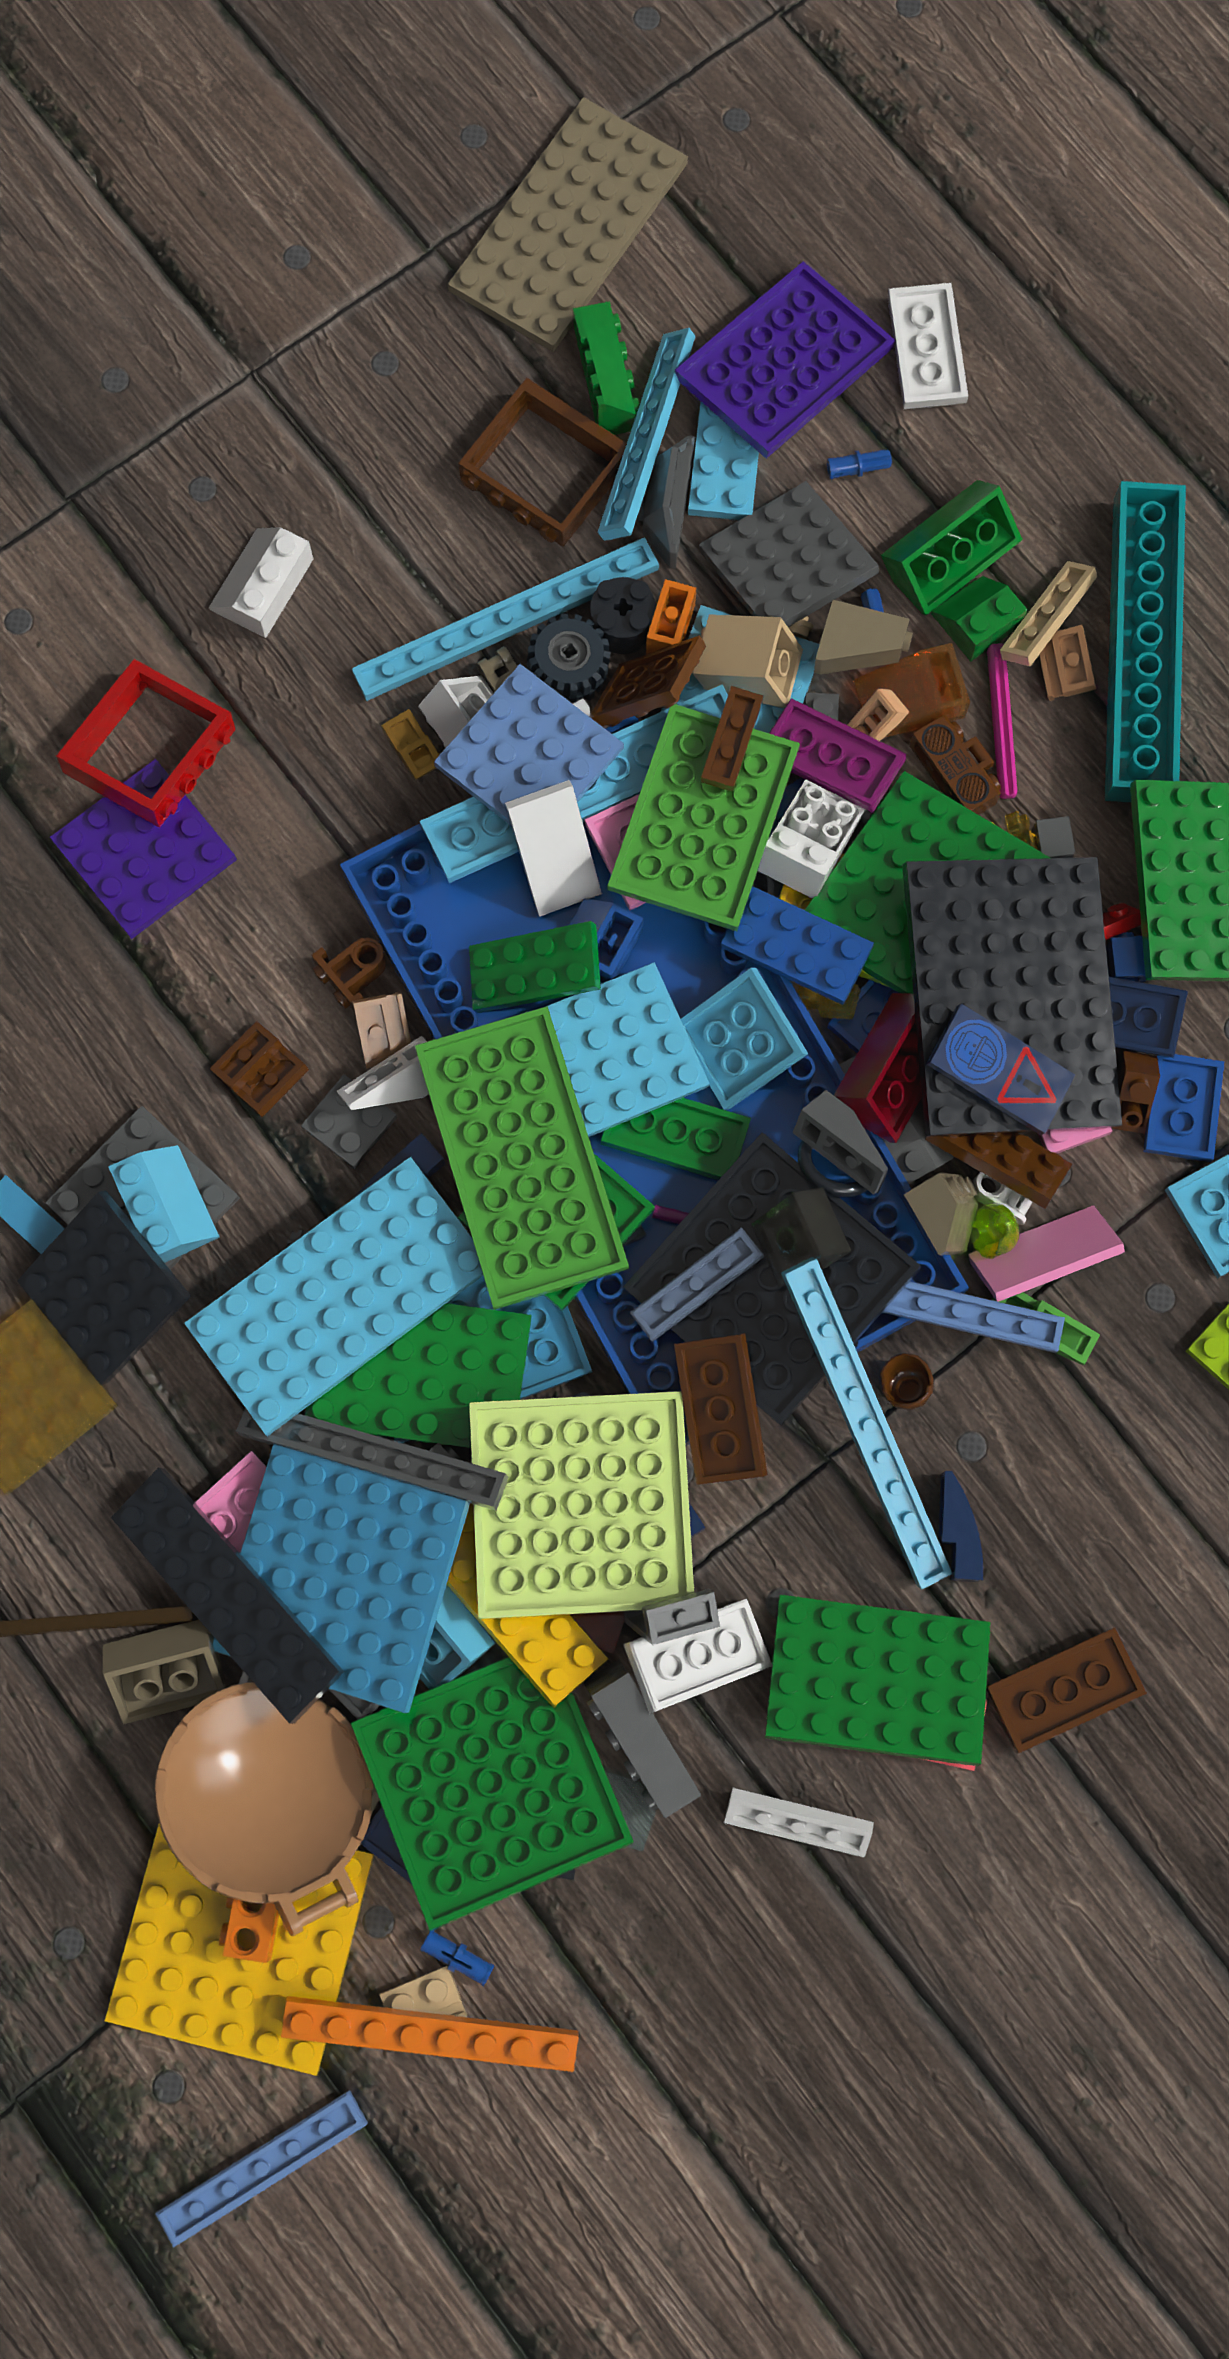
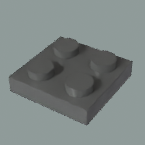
[301,1075,397,1169]

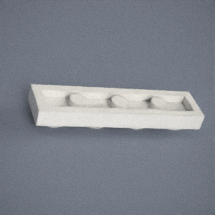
[724,1788,874,1857]

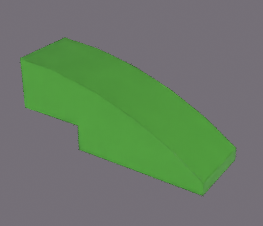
[992,1292,1100,1365]

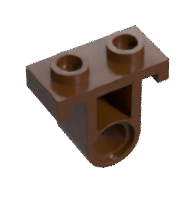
[311,938,386,1011]

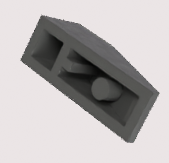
[793,1090,888,1194]

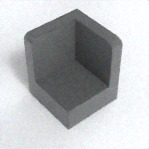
[1031,816,1075,858]

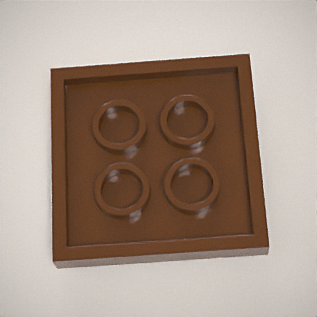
[589,635,706,727]

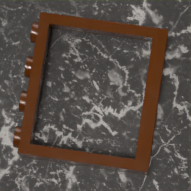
[458,378,627,547]

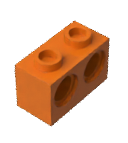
[219,1897,279,1963]

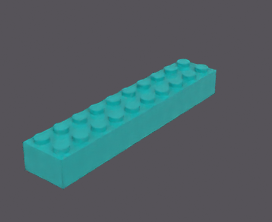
[1105,481,1186,802]

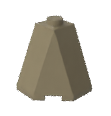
[814,600,913,674]

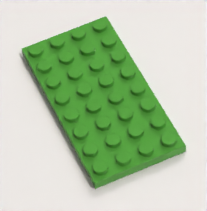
[415,1006,629,1310]

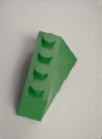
[573,301,640,435]

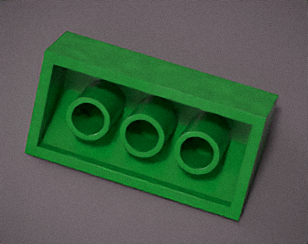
[881,480,1023,615]

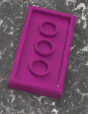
[769,698,906,813]

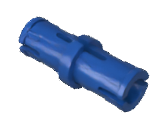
[420,1930,494,1986]

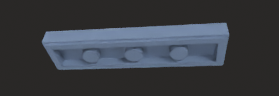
[630,1227,764,1342]

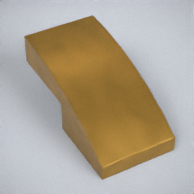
[381,709,439,780]

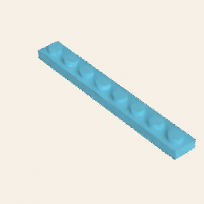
[598,328,696,541]

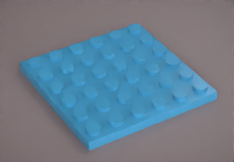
[213,1444,470,1713]

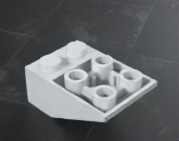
[758,780,865,899]

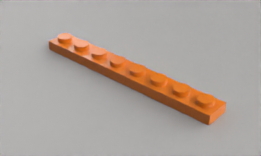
[281,1996,579,2072]

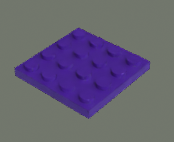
[50,759,237,939]

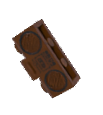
[909,715,1001,815]

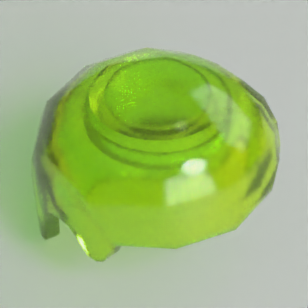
[972,1203,1019,1259]

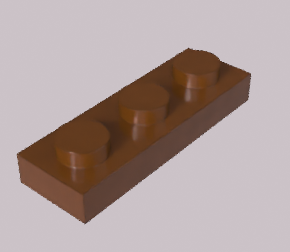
[701,686,764,792]

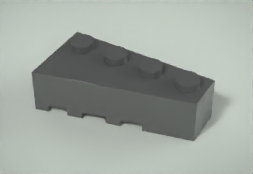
[583,1659,702,1818]

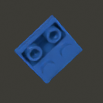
[570,899,644,983]

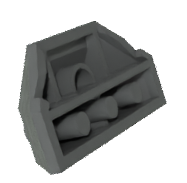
[637,436,695,568]

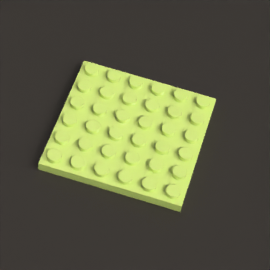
[470,1391,694,1619]

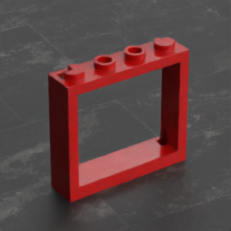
[56,659,236,828]

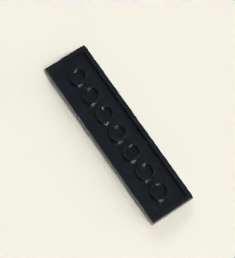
[111,1467,344,1724]

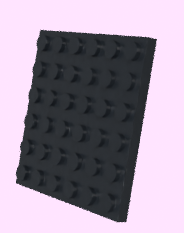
[623,1133,921,1426]

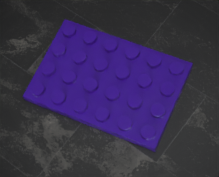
[675,261,896,459]

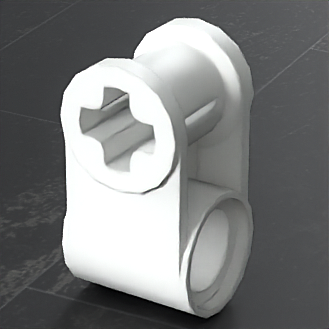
[972,1172,1032,1225]

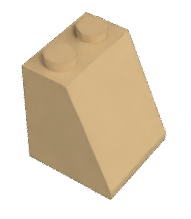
[693,614,803,708]

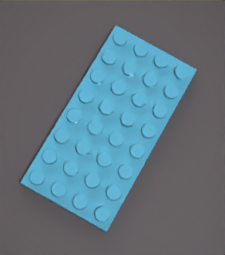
[184,1157,483,1436]

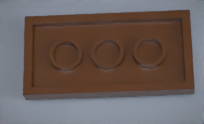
[925,1132,1072,1209]
[674,1333,768,1485]
[986,1627,1147,1753]

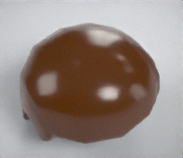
[880,1353,934,1410]

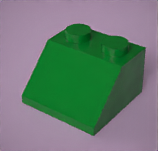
[931,576,1027,662]

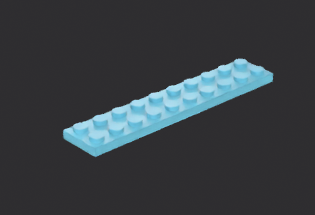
[420,684,728,883]

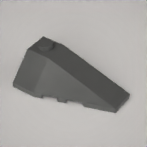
[840,1056,954,1184]

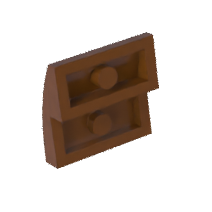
[210,1021,309,1117]

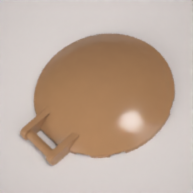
[155,1682,373,1937]

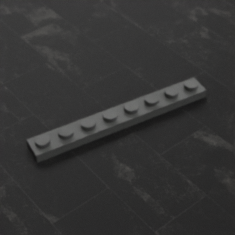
[236,1408,509,1511]

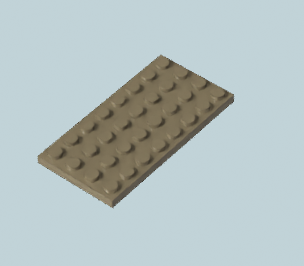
[448,97,688,352]

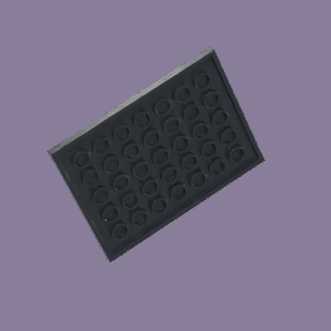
[902,857,1122,1137]

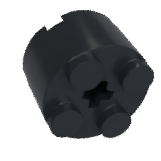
[590,577,656,654]

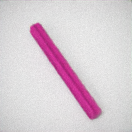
[987,643,1018,799]

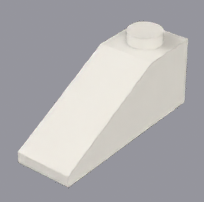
[337,1036,429,1110]

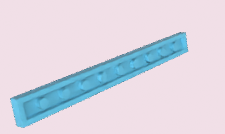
[352,537,659,701]
[781,1257,952,1589]

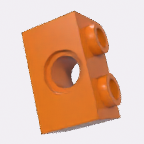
[646,579,697,654]

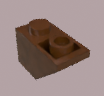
[1111,1051,1160,1134]

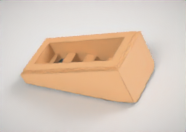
[847,689,909,741]

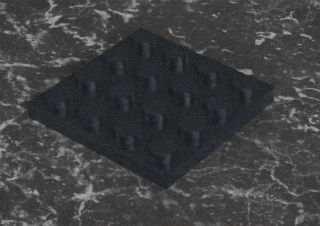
[17,1190,191,1386]

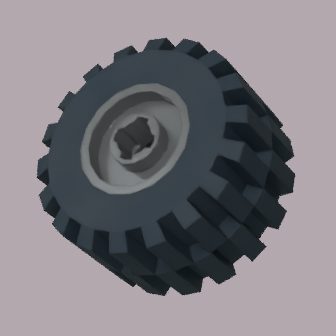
[527,614,610,702]

